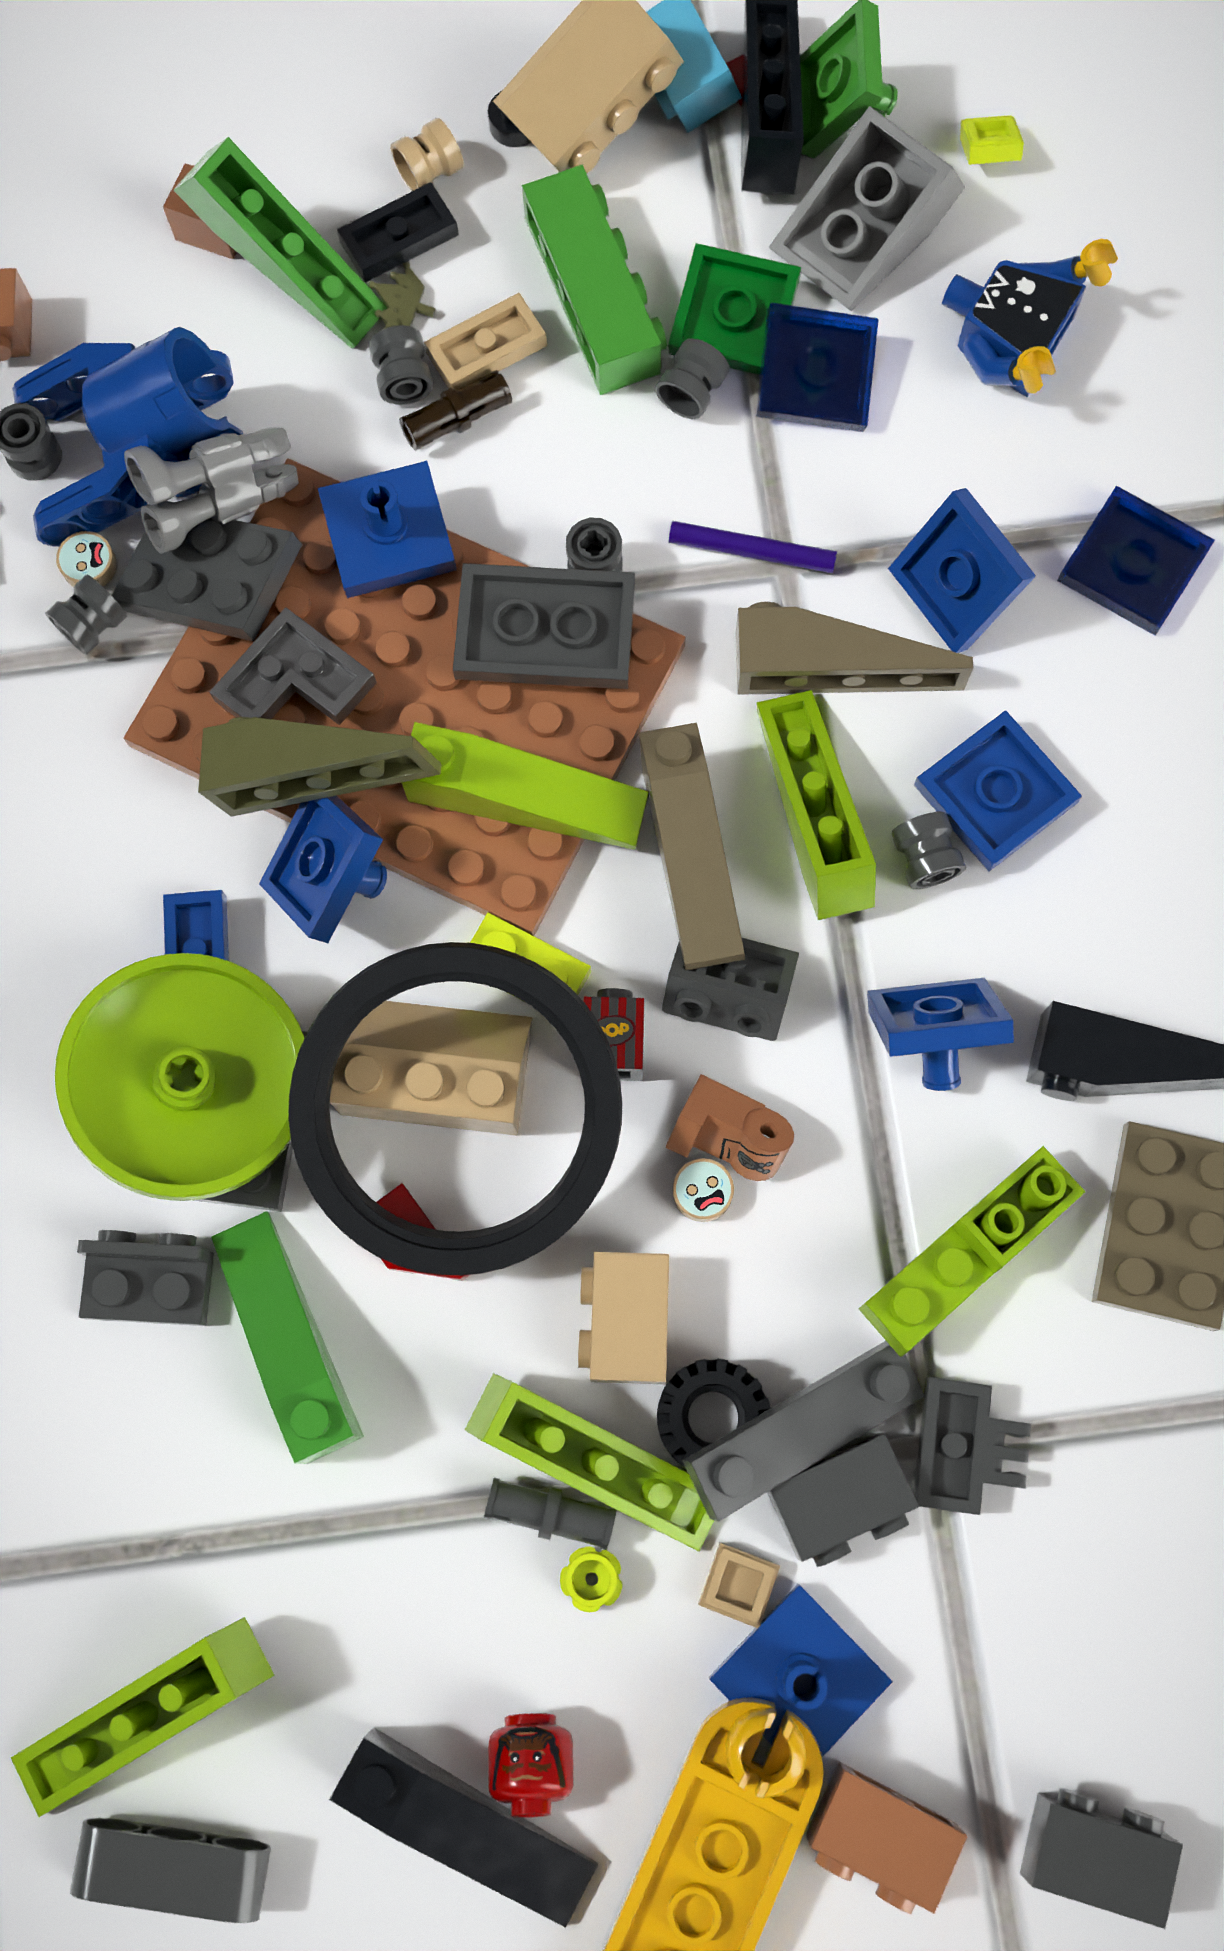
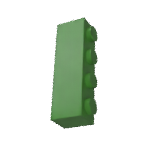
[522,164,667,395]

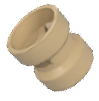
[390,118,464,191]

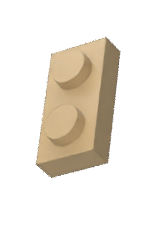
[424,293,547,391]

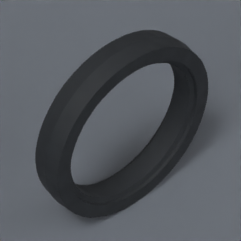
[288,942,623,1276]

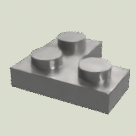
[209,607,377,725]

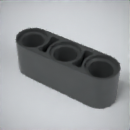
[69,1818,271,1923]

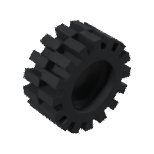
[657,1358,771,1467]

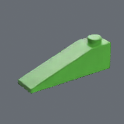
[174,137,387,348]
[211,1211,364,1464]

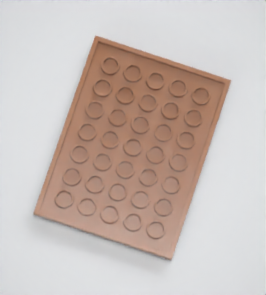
[123,458,686,936]

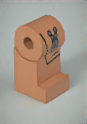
[665,1074,794,1181]

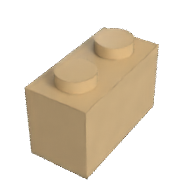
[578,1252,669,1385]

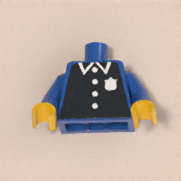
[942,239,1118,397]

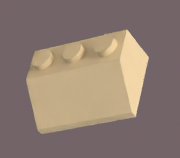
[493,0,684,173]
[330,1001,533,1136]

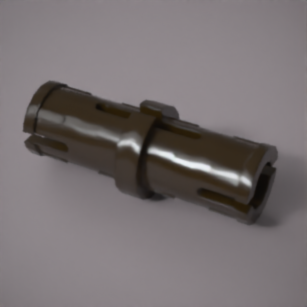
[399,370,512,451]

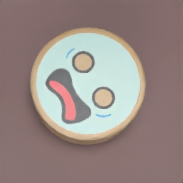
[56,531,117,587]
[673,1159,734,1222]

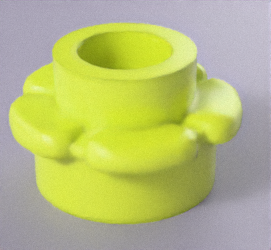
[560,1546,623,1612]

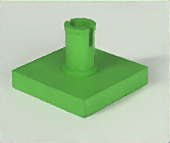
[800,0,898,159]

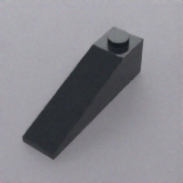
[741,0,804,194]
[1026,1001,1224,1101]
[329,1727,598,1928]

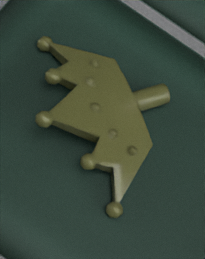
[368,261,436,329]

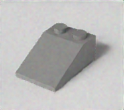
[769,106,966,311]

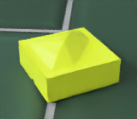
[960,115,1024,165]

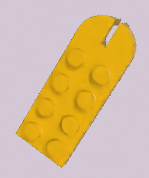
[603,1697,824,1951]

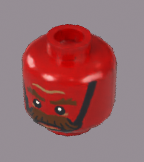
[488,1713,574,1818]

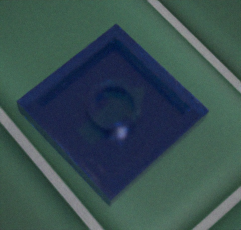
[756,303,879,432]
[1057,485,1215,636]

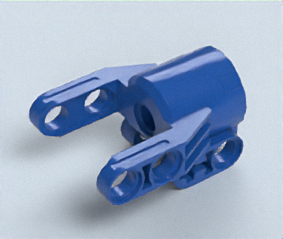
[12,327,243,547]

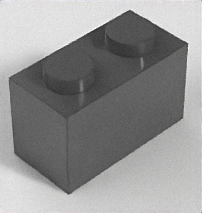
[767,1434,919,1568]
[1019,1788,1183,1930]

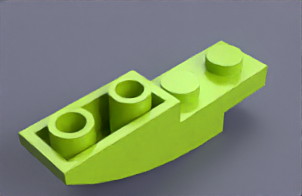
[858,1146,1086,1357]

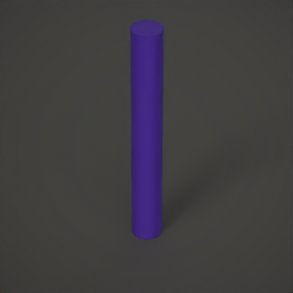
[668,520,837,574]

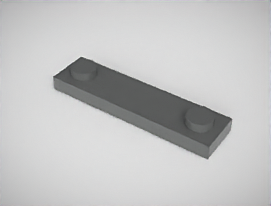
[682,1341,925,1522]

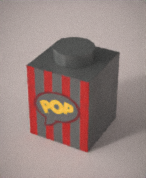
[584,988,644,1081]

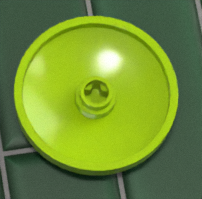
[55,953,304,1201]

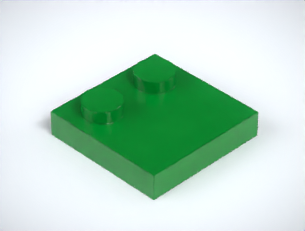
[668,243,801,376]

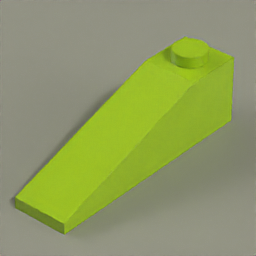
[756,690,876,920]
[401,722,649,850]
[464,1373,714,1552]
[11,1617,275,1817]

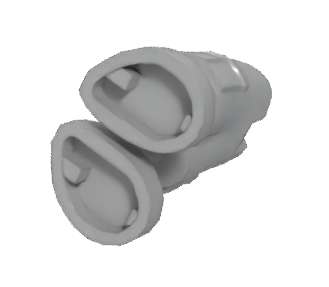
[124,428,299,554]

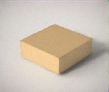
[698,1542,780,1628]

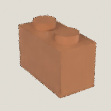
[806,1761,968,1914]

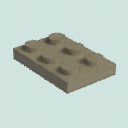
[1091,1121,1224,1331]

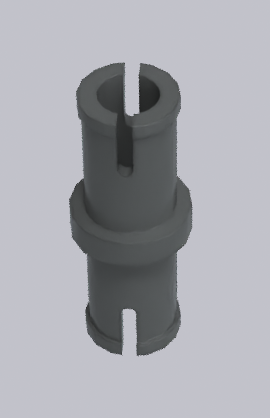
[483,1477,617,1550]

